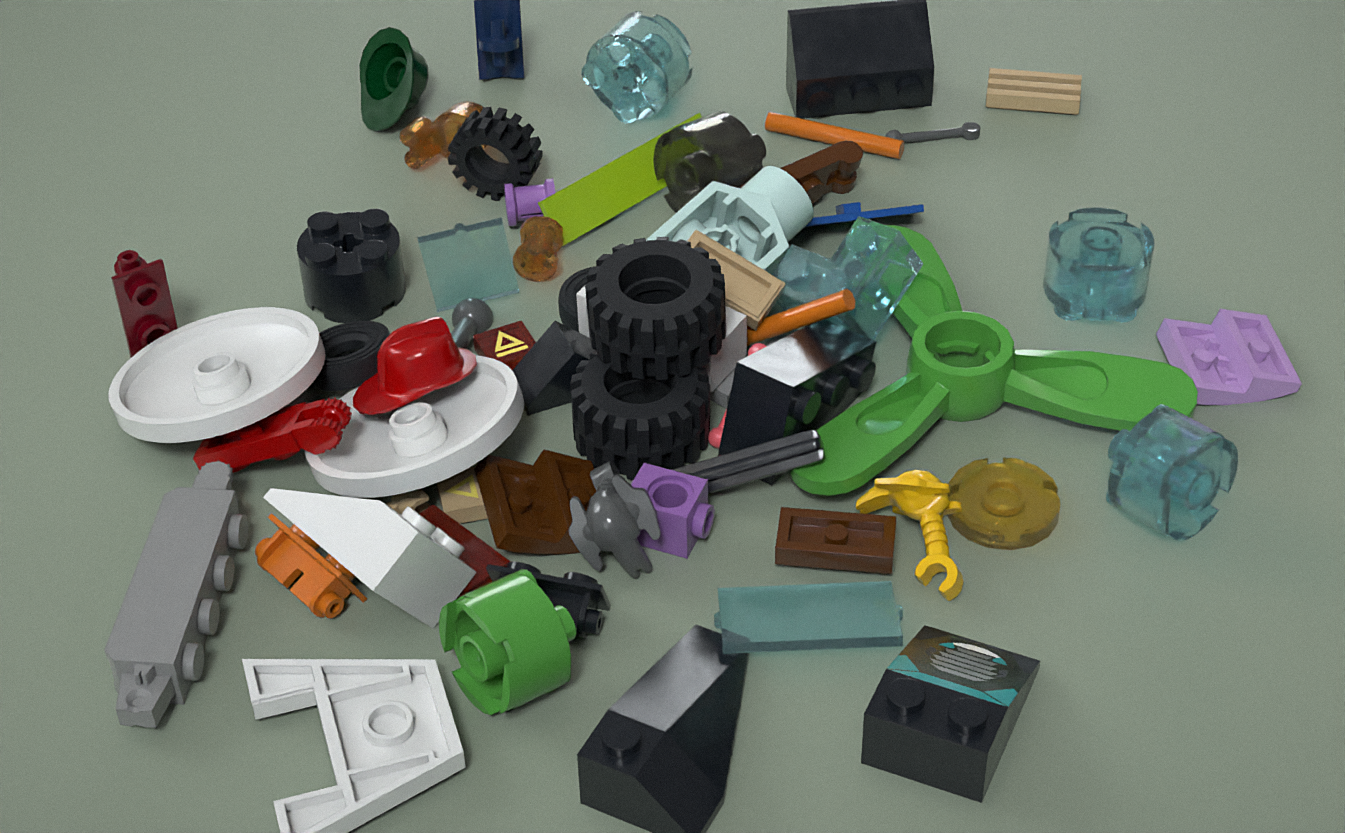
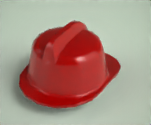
[353,317,477,415]

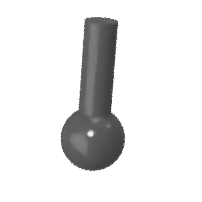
[451,298,493,349]

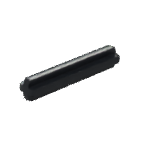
[672,429,825,494]

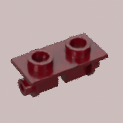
[111,250,178,358]

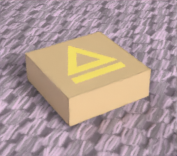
[436,467,488,526]

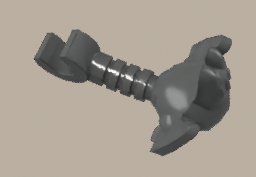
[568,461,661,579]

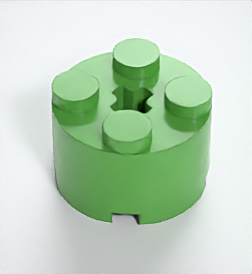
[439,569,576,715]

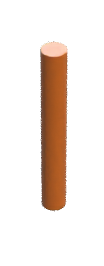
[765,112,905,159]
[747,289,855,346]

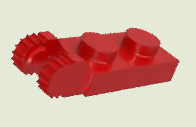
[193,397,352,473]

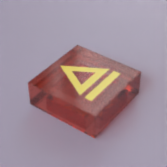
[473,320,536,370]

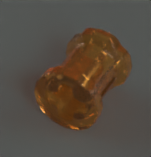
[512,216,564,282]

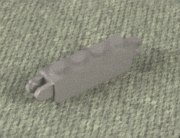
[104,460,248,728]

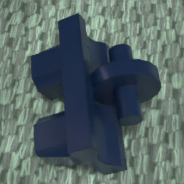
[474,0,525,80]

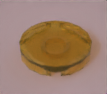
[947,457,1060,550]

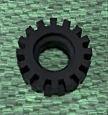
[447,107,543,201]

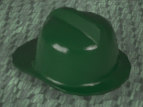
[359,27,429,132]

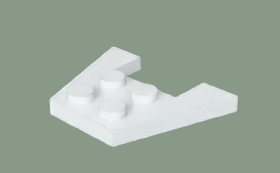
[242,659,466,833]

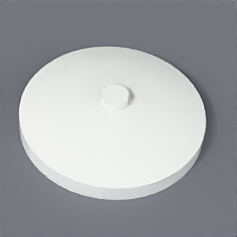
[108,307,325,443]
[305,355,524,498]

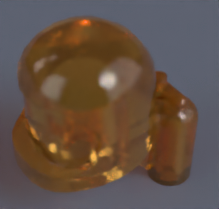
[399,101,487,169]

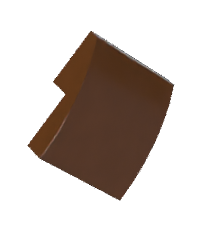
[474,449,596,554]

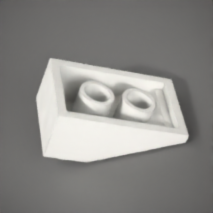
[263,488,477,629]

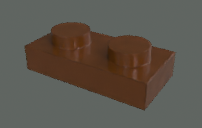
[775,507,897,574]

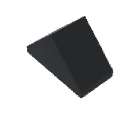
[512,321,596,416]

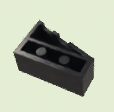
[718,319,877,486]

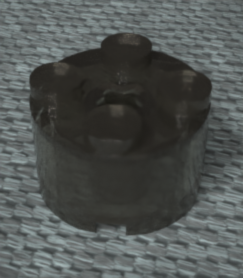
[653,111,766,213]

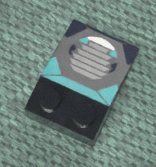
[861,625,1040,803]

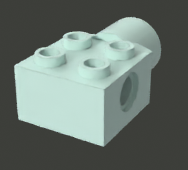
[646,166,814,278]

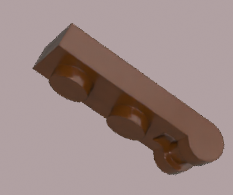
[740,140,863,204]

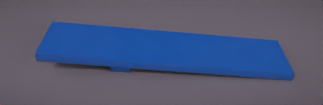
[805,202,924,227]

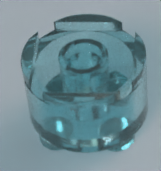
[581,11,693,123]
[1043,207,1154,322]
[1106,404,1238,541]

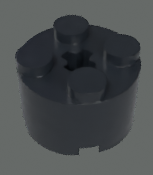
[297,209,406,323]

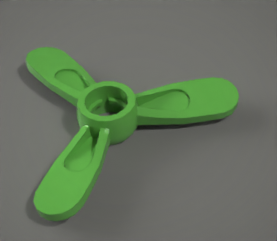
[791,225,1198,496]

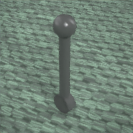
[885,122,981,143]

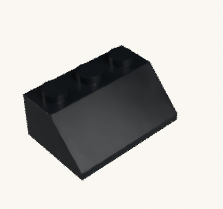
[786,0,935,119]

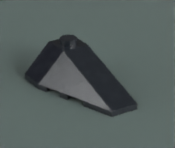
[577,624,750,833]

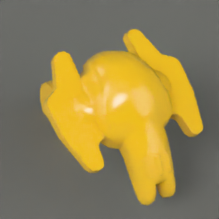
[856,469,963,601]

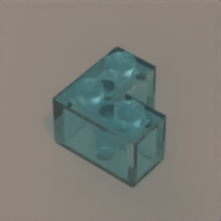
[772,216,923,340]

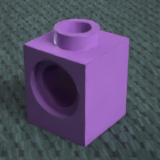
[631,463,715,559]

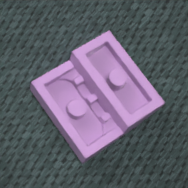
[1156,309,1302,405]

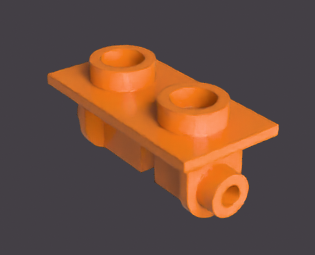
[255,513,367,618]

